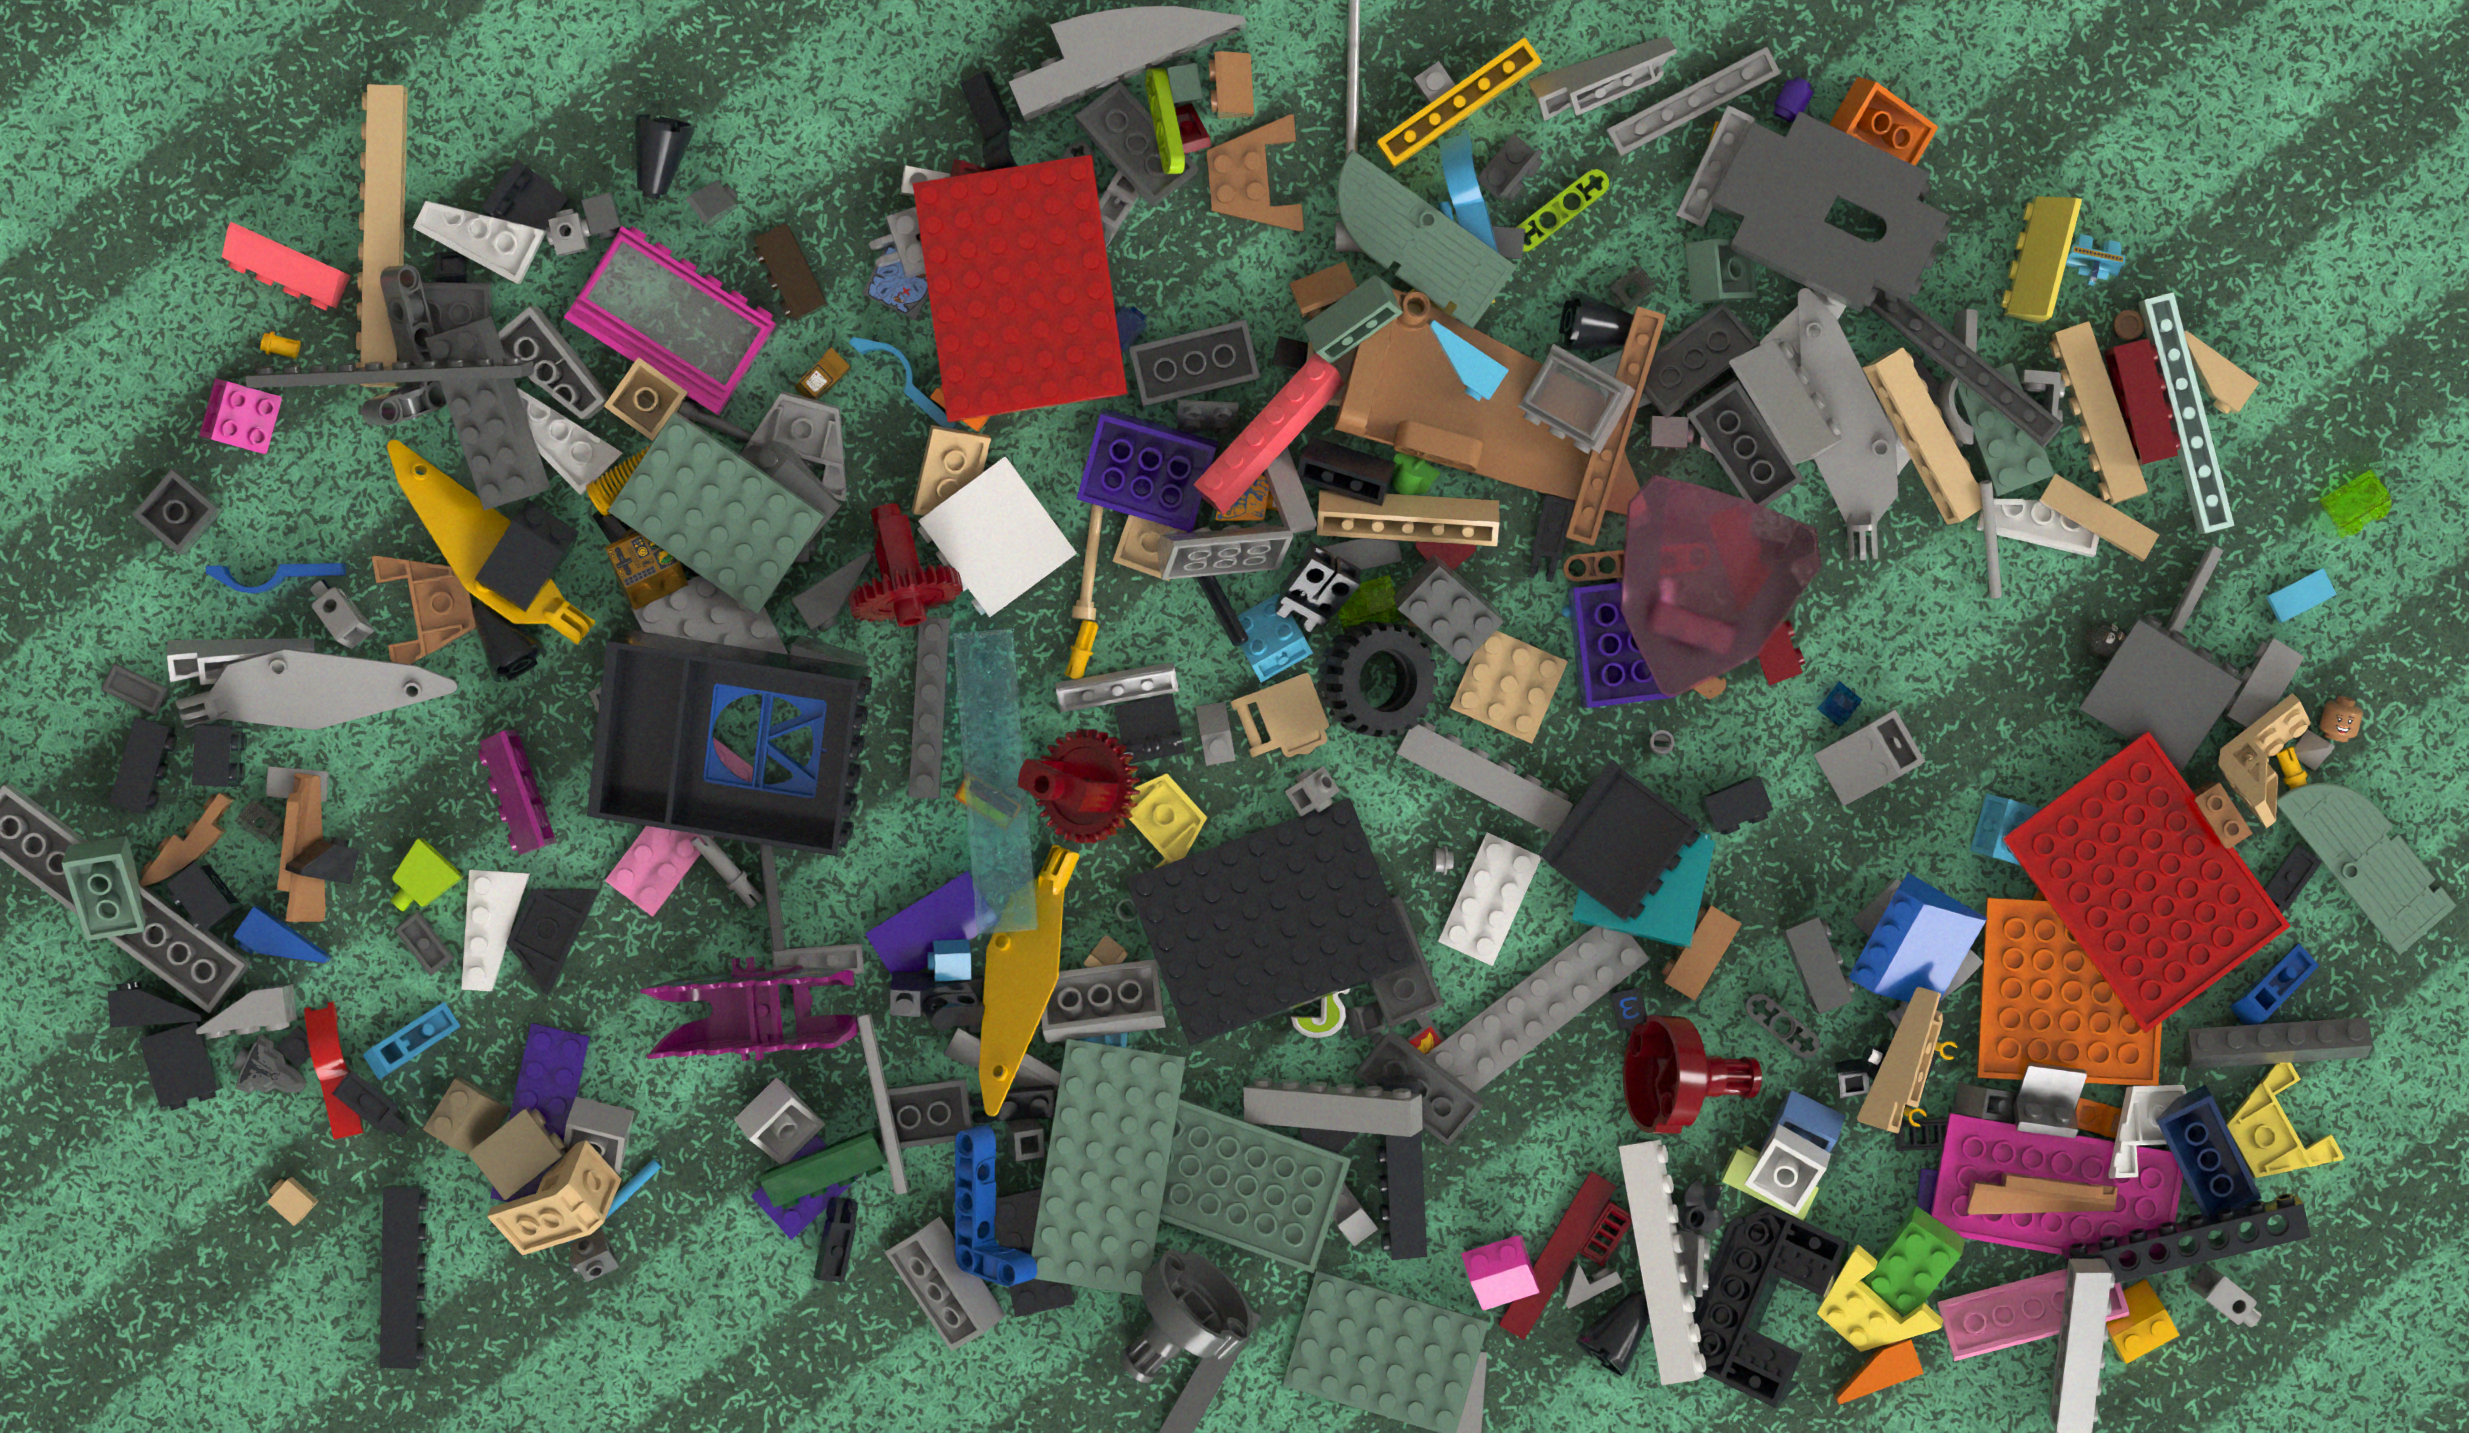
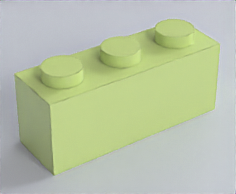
[1720,1145,1819,1221]

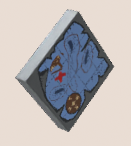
[862,244,929,321]

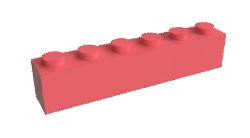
[1193,353,1345,515]

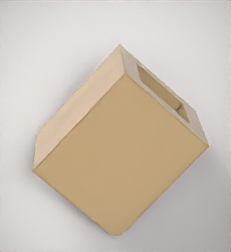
[1083,935,1129,968]

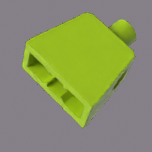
[390,838,464,912]

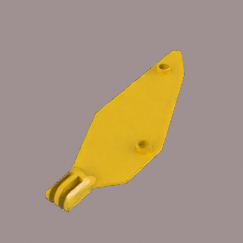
[387,440,595,645]
[979,844,1080,1116]

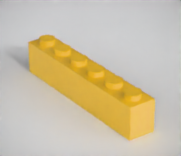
[1376,37,1542,169]

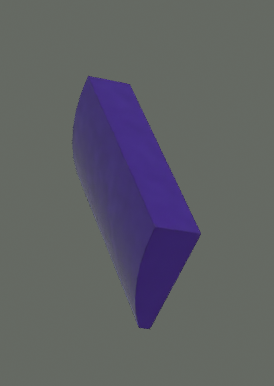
[865,870,999,975]

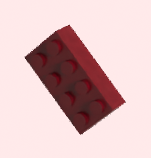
[2104,338,2180,466]

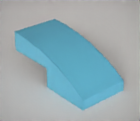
[2266,568,2337,623]

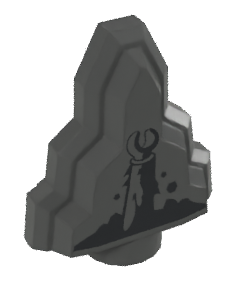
[233,1034,307,1093]

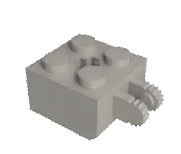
[869,207,926,278]

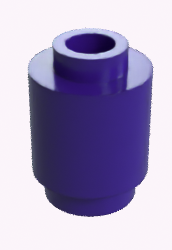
[1773,77,1814,124]

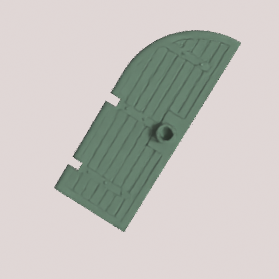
[1337,149,1517,329]
[2277,783,2457,955]

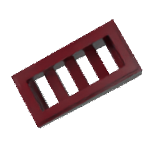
[1578,1200,1632,1266]

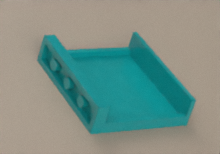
[1572,831,1716,949]

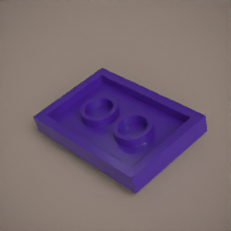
[751,1134,858,1240]

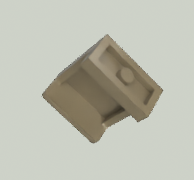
[468,1107,566,1200]

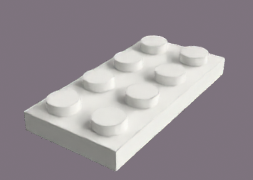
[1438,832,1541,966]

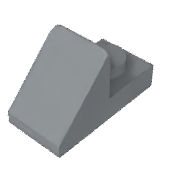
[1196,702,1236,766]
[1332,1183,1378,1247]
[1564,1261,1622,1309]

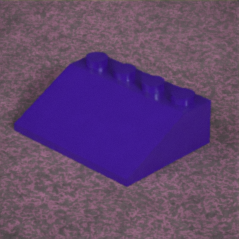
[1076,408,1219,533]
[1567,578,1676,708]

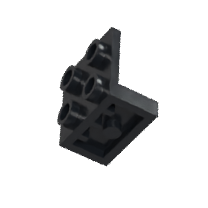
[481,159,569,230]

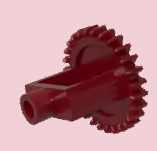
[848,503,963,627]
[1017,729,1140,843]

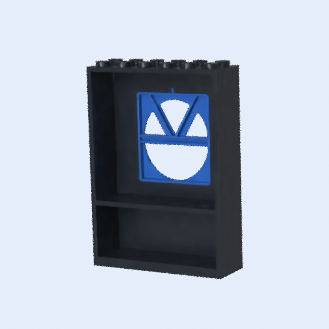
[587,628,872,856]

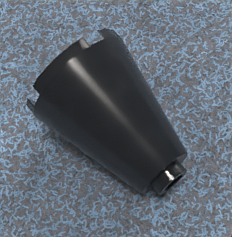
[635,114,695,199]
[1559,290,1633,351]
[472,600,547,682]
[1576,1291,1650,1377]

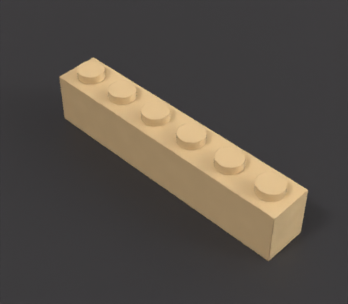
[2049,321,2148,506]
[1862,347,1982,525]
[1317,490,1499,546]

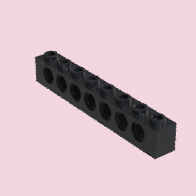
[2062,1193,2311,1283]

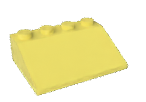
[2000,196,2082,324]

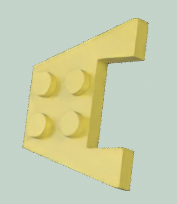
[1127,773,1207,869]
[2226,1063,2345,1178]
[1817,1244,1944,1352]

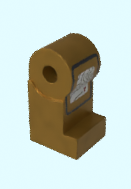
[794,347,852,400]

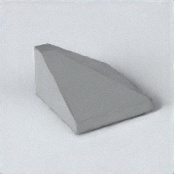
[2294,729,2335,771]

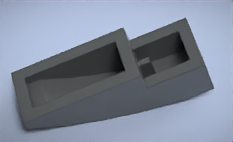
[1322,538,1403,570]

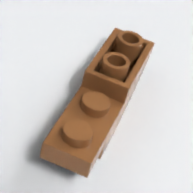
[139,792,234,887]

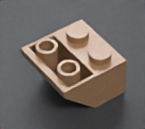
[1209,51,1254,119]
[1289,261,1357,321]

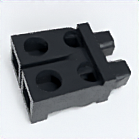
[1275,542,1360,632]

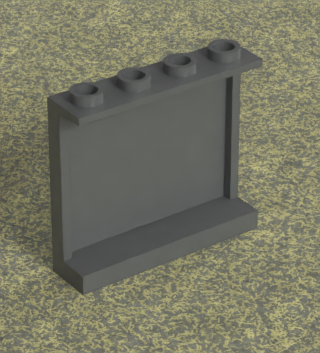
[2079,613,2242,771]

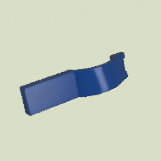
[206,563,346,594]

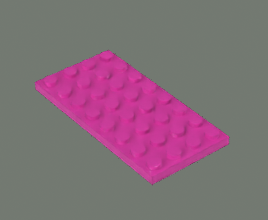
[1930,1112,2183,1273]

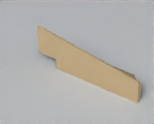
[1857,987,1943,1133]

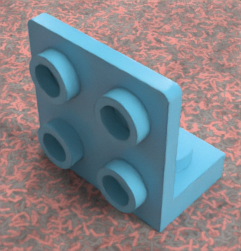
[1237,594,1313,682]
[1970,793,2040,865]

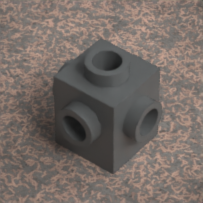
[568,1229,619,1282]

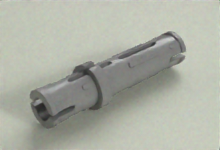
[690,834,764,909]

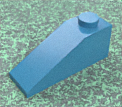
[363,1002,461,1080]

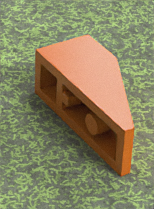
[1834,1338,1924,1405]

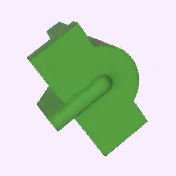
[1392,452,1440,495]

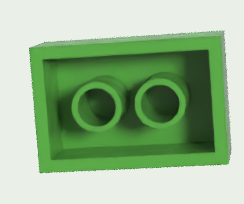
[1862,1206,1966,1316]

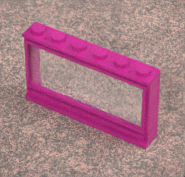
[564,226,776,415]

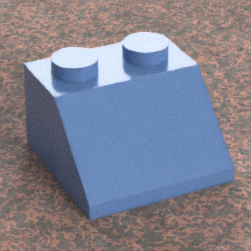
[1760,1090,1845,1152]

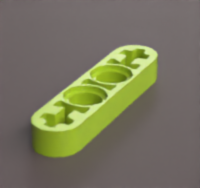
[1145,68,1185,174]
[1516,169,1609,252]

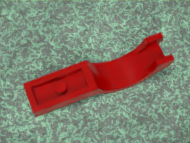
[304,1001,364,1140]

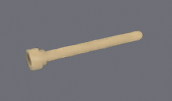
[1071,504,1104,621]

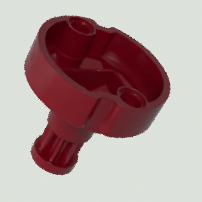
[1623,1015,1762,1134]

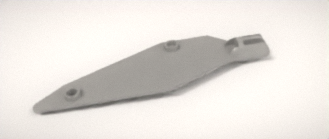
[1798,288,1898,561]
[175,649,457,730]

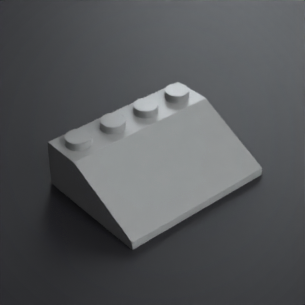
[1729,338,1843,465]
[1156,523,1293,580]

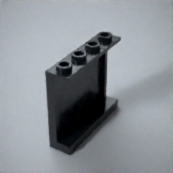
[1539,759,1701,923]

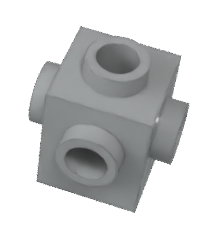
[546,209,591,256]
[1285,766,1340,816]

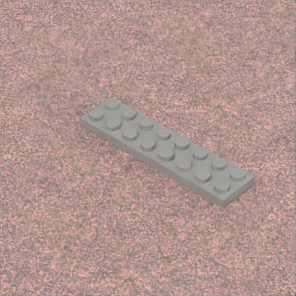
[1425,926,1650,1093]

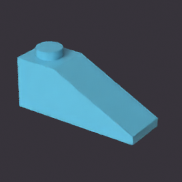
[1428,319,1509,401]

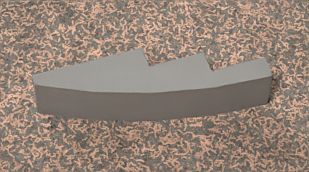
[1099,170,1140,249]

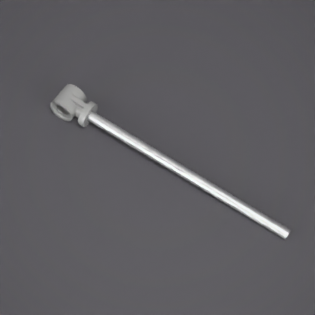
[1335,0,1363,252]

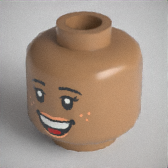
[2320,696,2363,742]

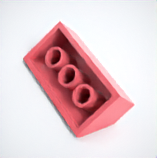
[222,222,351,310]

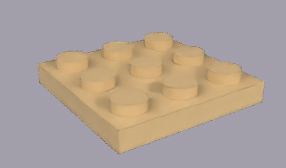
[1449,630,1568,744]

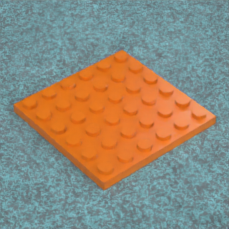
[1976,897,2162,1086]

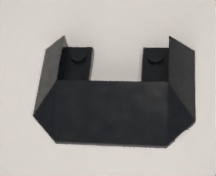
[1692,1205,1849,1408]

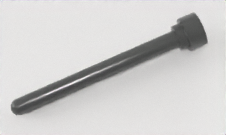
[678,397,814,469]

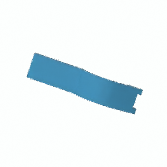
[1438,129,1498,253]
[849,337,958,429]

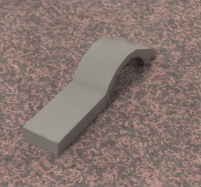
[1936,309,1978,448]

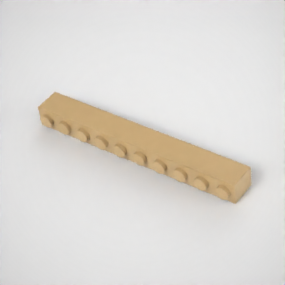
[356,84,408,388]

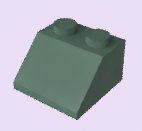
[1686,238,1758,303]

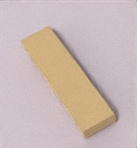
[2039,473,2159,562]

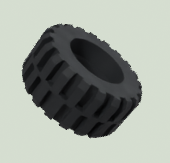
[1318,621,1438,738]

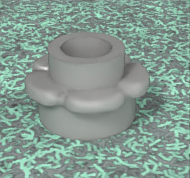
[1433,846,1454,875]

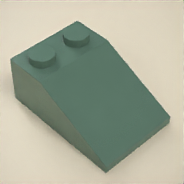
[61,836,146,941]

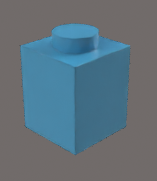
[927,939,971,981]

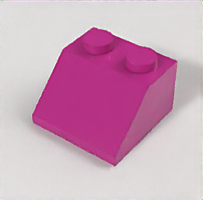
[1461,1235,1540,1311]

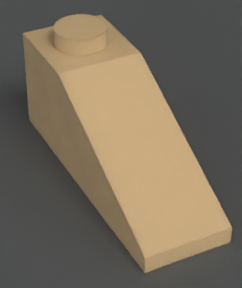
[2184,330,2259,414]

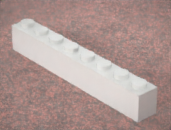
[1619,1139,1706,1385]

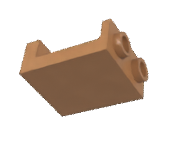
[2192,782,2253,849]

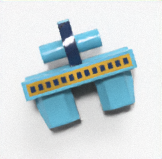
[2065,234,2126,286]

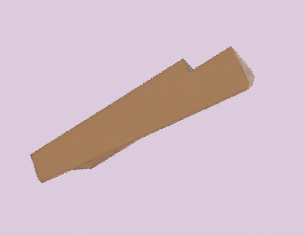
[277,773,326,922]
[1967,1172,2118,1215]

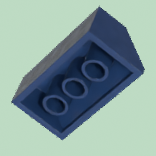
[2156,1085,2262,1216]

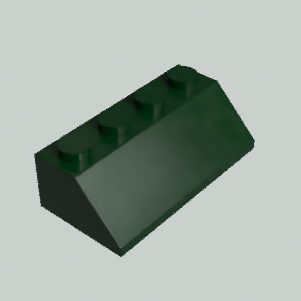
[758,1127,888,1210]

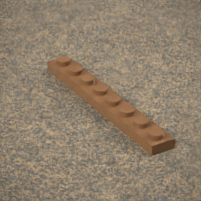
[1565,306,1666,546]

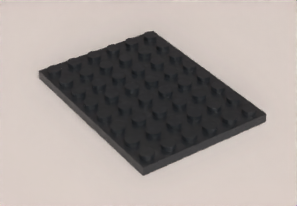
[1126,798,1416,1047]

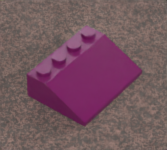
[478,730,557,855]

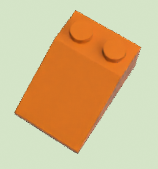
[1829,77,1938,166]

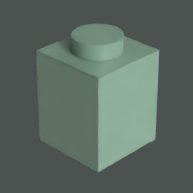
[1167,59,1203,106]

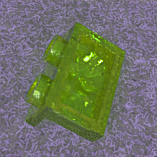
[2320,469,2392,539]
[1338,575,1401,634]

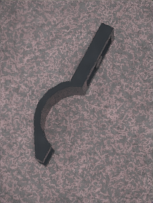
[960,71,1018,171]

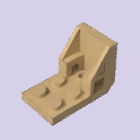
[2218,693,2311,829]
[487,1140,621,1255]

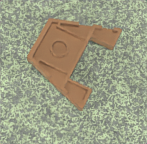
[1207,114,1304,232]
[372,556,477,664]

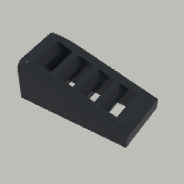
[1894,1117,1948,1151]

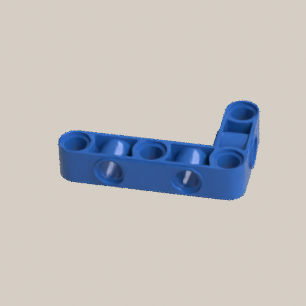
[955,1124,1037,1287]

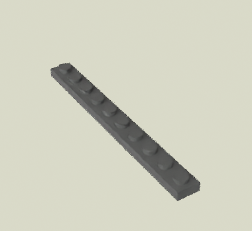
[245,356,534,388]

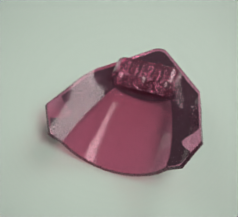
[1620,474,1822,697]

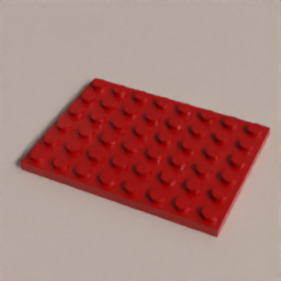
[913,155,1128,422]
[2001,731,2291,1033]

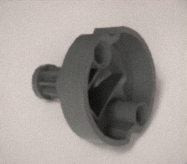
[1120,1249,1253,1383]

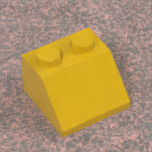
[2106,1279,2179,1364]

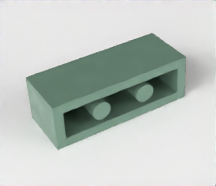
[1303,274,1403,364]

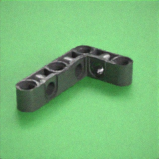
[361,265,447,426]

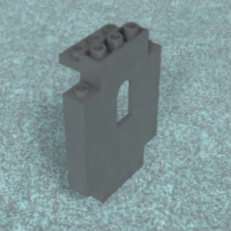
[1712,111,1951,312]

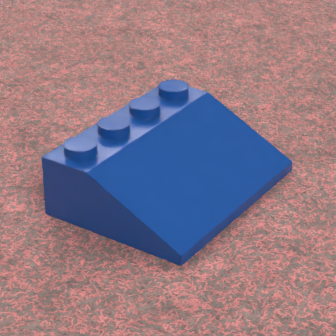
[1849,873,1988,1004]

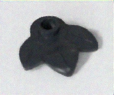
[1678,1179,1726,1233]

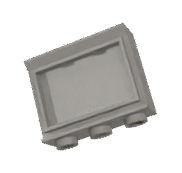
[1517,344,1636,454]

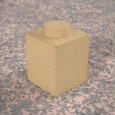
[267,1177,319,1226]

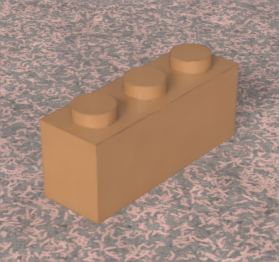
[1661,904,1742,1001]

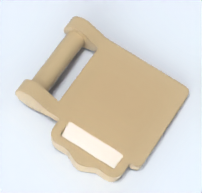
[1230,673,1329,758]

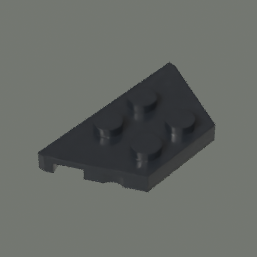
[506,889,600,995]

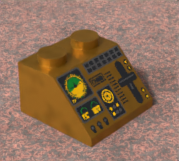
[605,532,688,611]

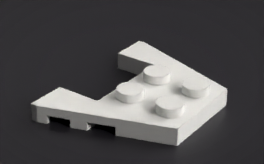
[2109,1085,2187,1178]

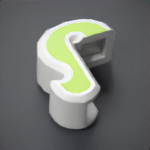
[1291,989,1349,1038]

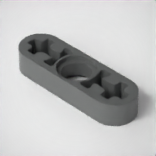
[1745,993,1820,1058]

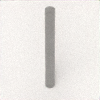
[1980,480,2002,598]

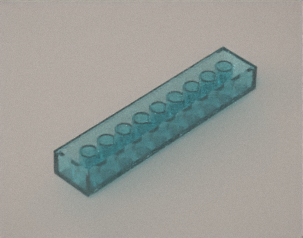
[953,628,1039,935]

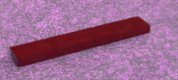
[1498,1170,1617,1340]

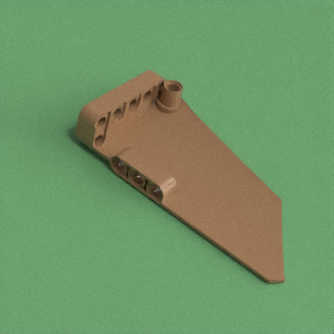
[1334,288,1647,518]

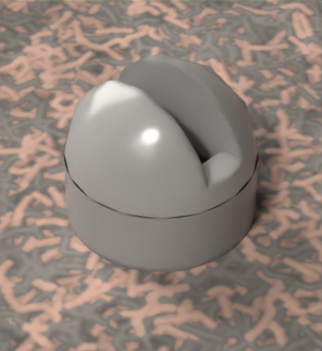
[1649,730,1674,756]

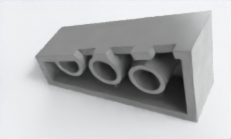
[498,306,610,419]

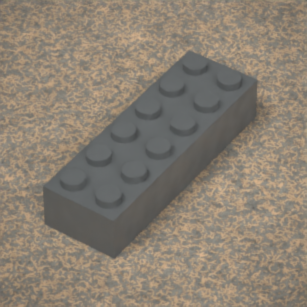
[425,316,551,510]

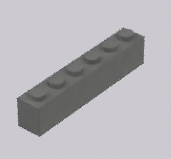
[909,617,951,799]
[2183,1017,2373,1069]

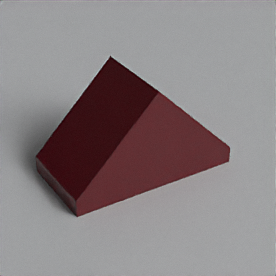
[1415,541,1476,570]

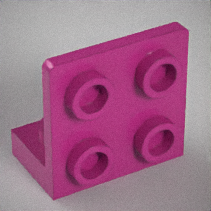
[199,378,282,454]

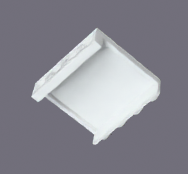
[917,456,1077,617]

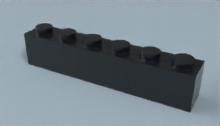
[1376,1075,1427,1260]
[380,1185,429,1369]

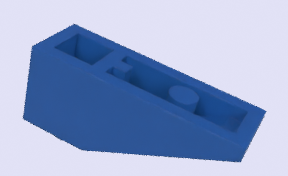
[233,905,332,963]
[2229,943,2319,1025]

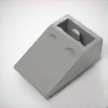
[1813,709,1926,806]
[196,984,297,1039]

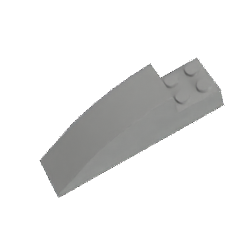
[1009,6,1246,122]

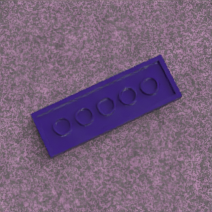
[490,1023,591,1202]

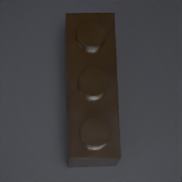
[753,223,829,321]

